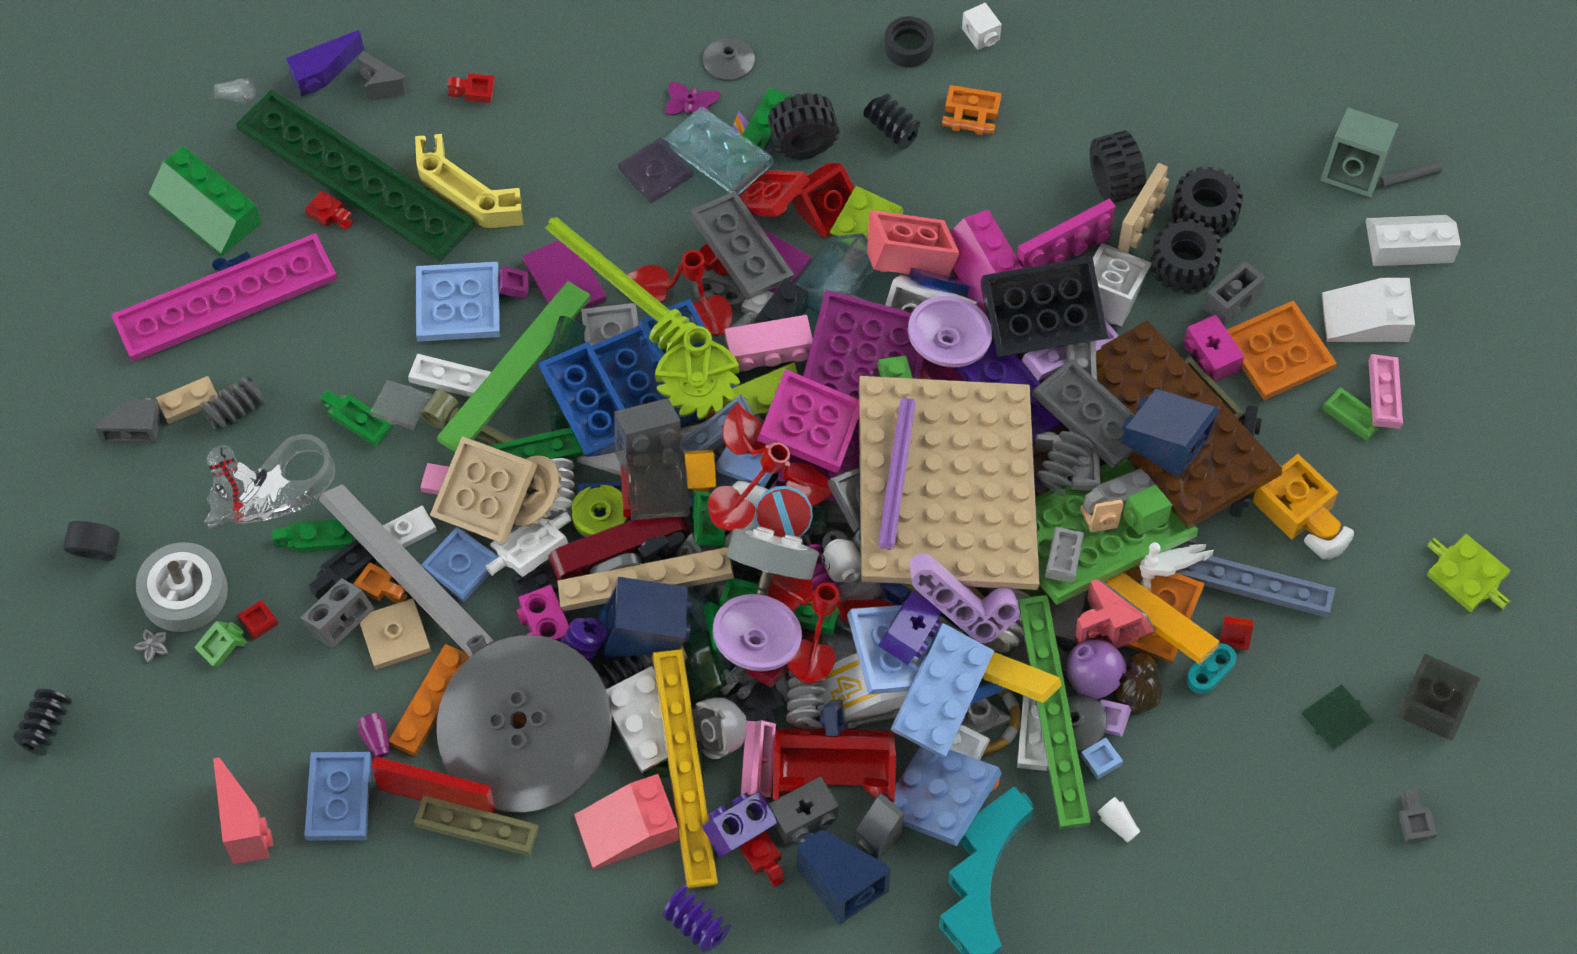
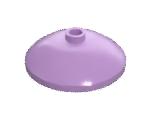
[908,296,992,367]
[713,594,802,671]

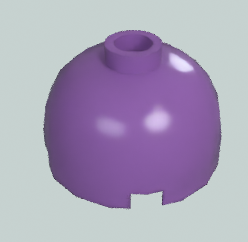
[1065,639,1127,699]

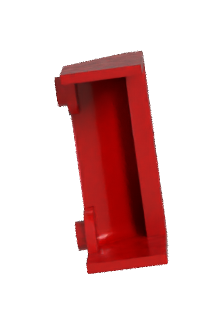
[773,728,896,802]

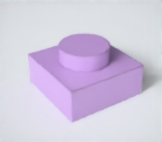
[1100,699,1131,737]

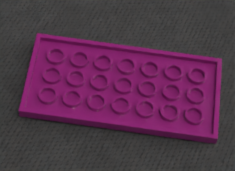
[776,289,924,502]

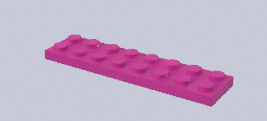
[111,233,338,362]

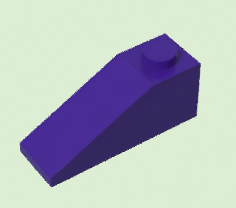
[286,30,364,96]

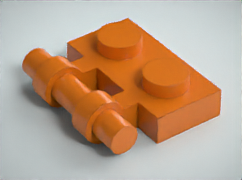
[942,85,1002,136]

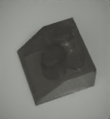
[626,451,689,520]

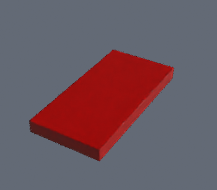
[371,757,495,813]

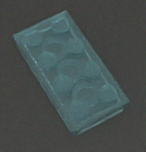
[664,106,774,195]

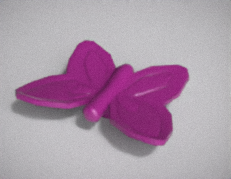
[665,82,721,122]

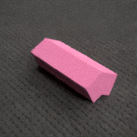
[741,720,776,798]

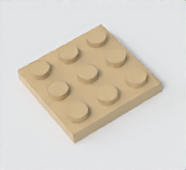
[430,436,537,544]

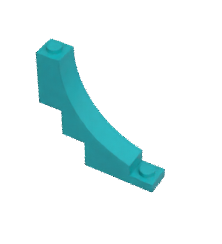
[939,787,1034,954]

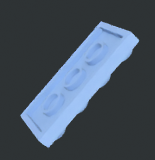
[891,623,994,758]

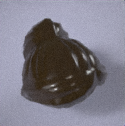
[1114,653,1162,715]

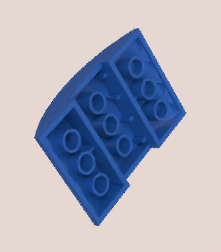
[538,299,738,457]

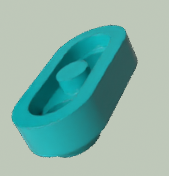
[1187,643,1237,694]

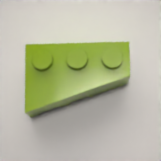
[715,362,798,421]

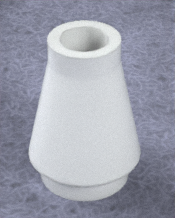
[1097,797,1141,843]

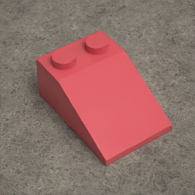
[213,758,273,865]
[574,774,679,870]

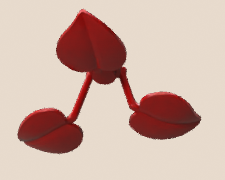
[626,243,732,336]
[708,404,833,531]
[767,574,897,684]

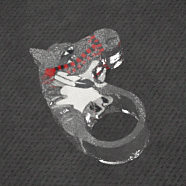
[205,434,335,530]

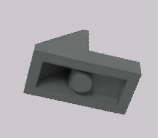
[358,52,408,100]

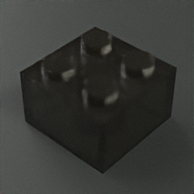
[1397,654,1480,741]

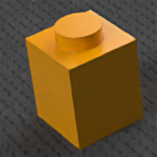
[683,449,716,493]

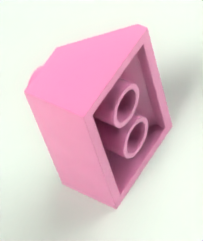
[724,315,813,371]

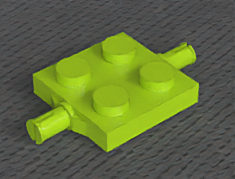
[1427,534,1511,612]

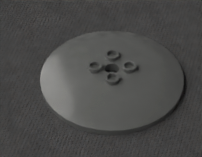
[436,635,612,813]

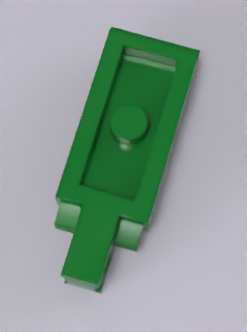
[320,390,394,447]
[272,519,354,553]

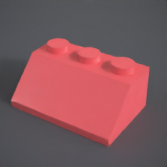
[867,210,959,279]

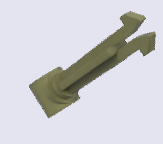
[420,390,515,445]

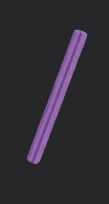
[878,397,916,550]

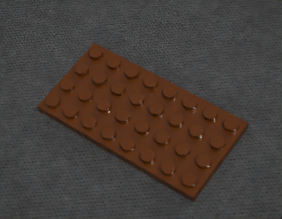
[1096,320,1282,529]

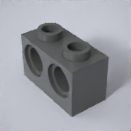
[300,578,374,648]

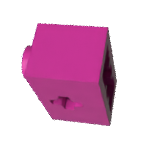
[1184,315,1244,382]

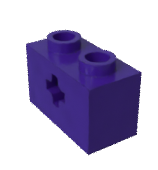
[878,590,942,665]

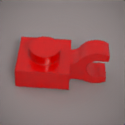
[447,73,495,103]
[305,191,353,230]
[740,831,785,887]

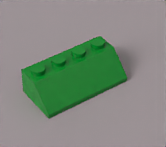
[148,146,262,256]

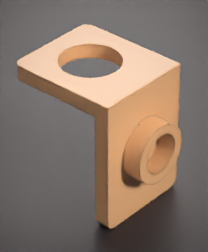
[1080,500,1124,533]

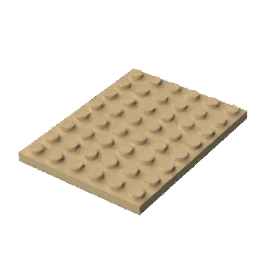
[859,376,1039,590]

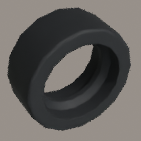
[884,16,934,67]

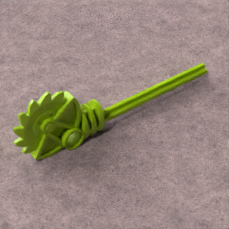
[545,217,740,419]

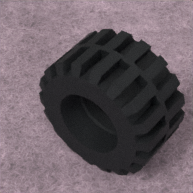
[768,93,840,159]
[1089,130,1146,203]
[1172,166,1243,238]
[1150,219,1222,293]

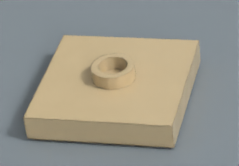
[360,599,431,670]

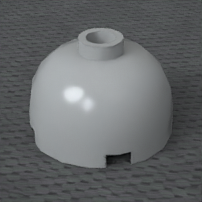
[692,698,747,759]

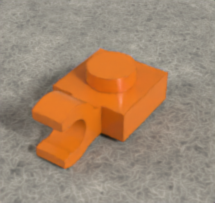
[353,562,408,604]

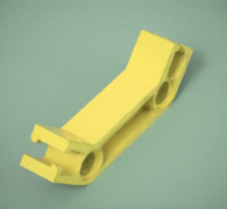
[415,134,523,228]

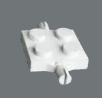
[486,511,572,577]

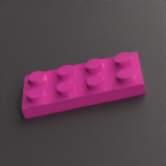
[1017,198,1116,268]

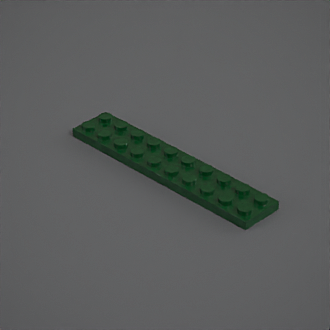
[236,90,475,262]

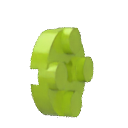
[572,485,629,537]

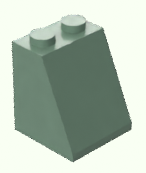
[1320,108,1399,198]

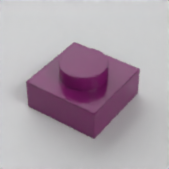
[499,266,528,299]

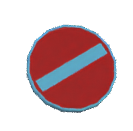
[755,486,813,538]

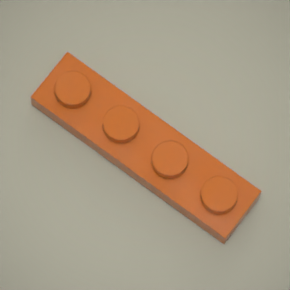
[389,644,470,757]

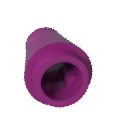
[357,713,391,759]

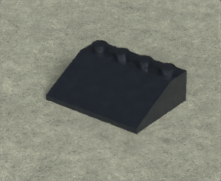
[980,256,1108,358]

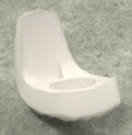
[1304,526,1354,560]

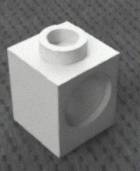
[962,3,1002,50]

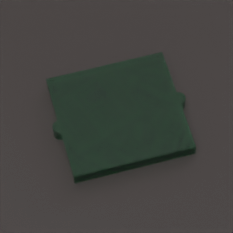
[1302,684,1374,750]

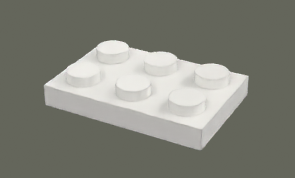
[606,666,668,773]

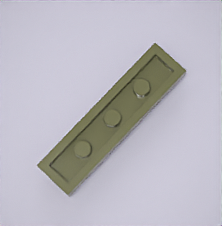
[414,795,539,857]

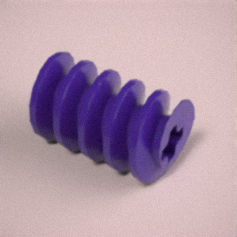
[561,617,607,663]
[663,885,731,952]

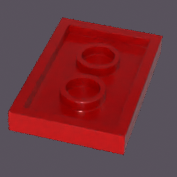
[736,169,810,217]

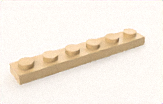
[558,547,734,612]

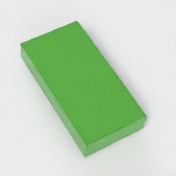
[1322,387,1380,441]

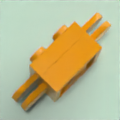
[1252,454,1341,541]

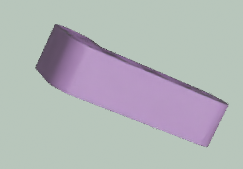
[909,553,1020,643]

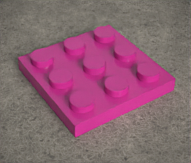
[757,369,859,473]

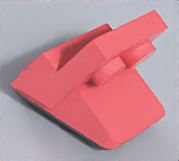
[1075,579,1155,649]

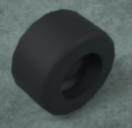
[63,521,120,561]

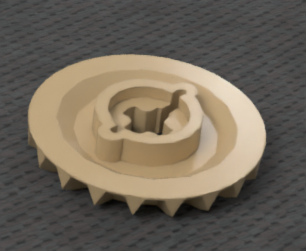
[514,456,562,527]

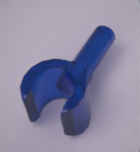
[212,251,250,272]

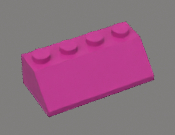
[950,209,1023,316]

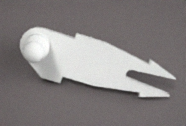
[1139,542,1214,590]

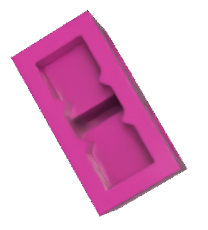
[516,585,569,642]

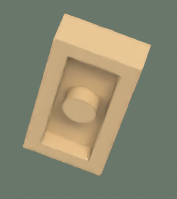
[156,376,219,425]

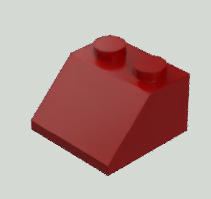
[792,162,854,238]

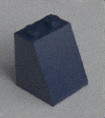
[1121,389,1220,478]
[603,576,691,657]
[797,830,891,925]

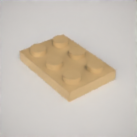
[1118,163,1169,254]

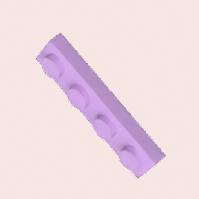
[1022,320,1118,381]

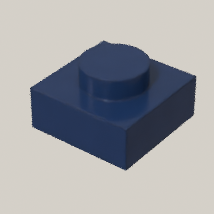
[820,699,846,736]

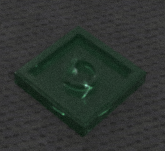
[682,630,728,707]

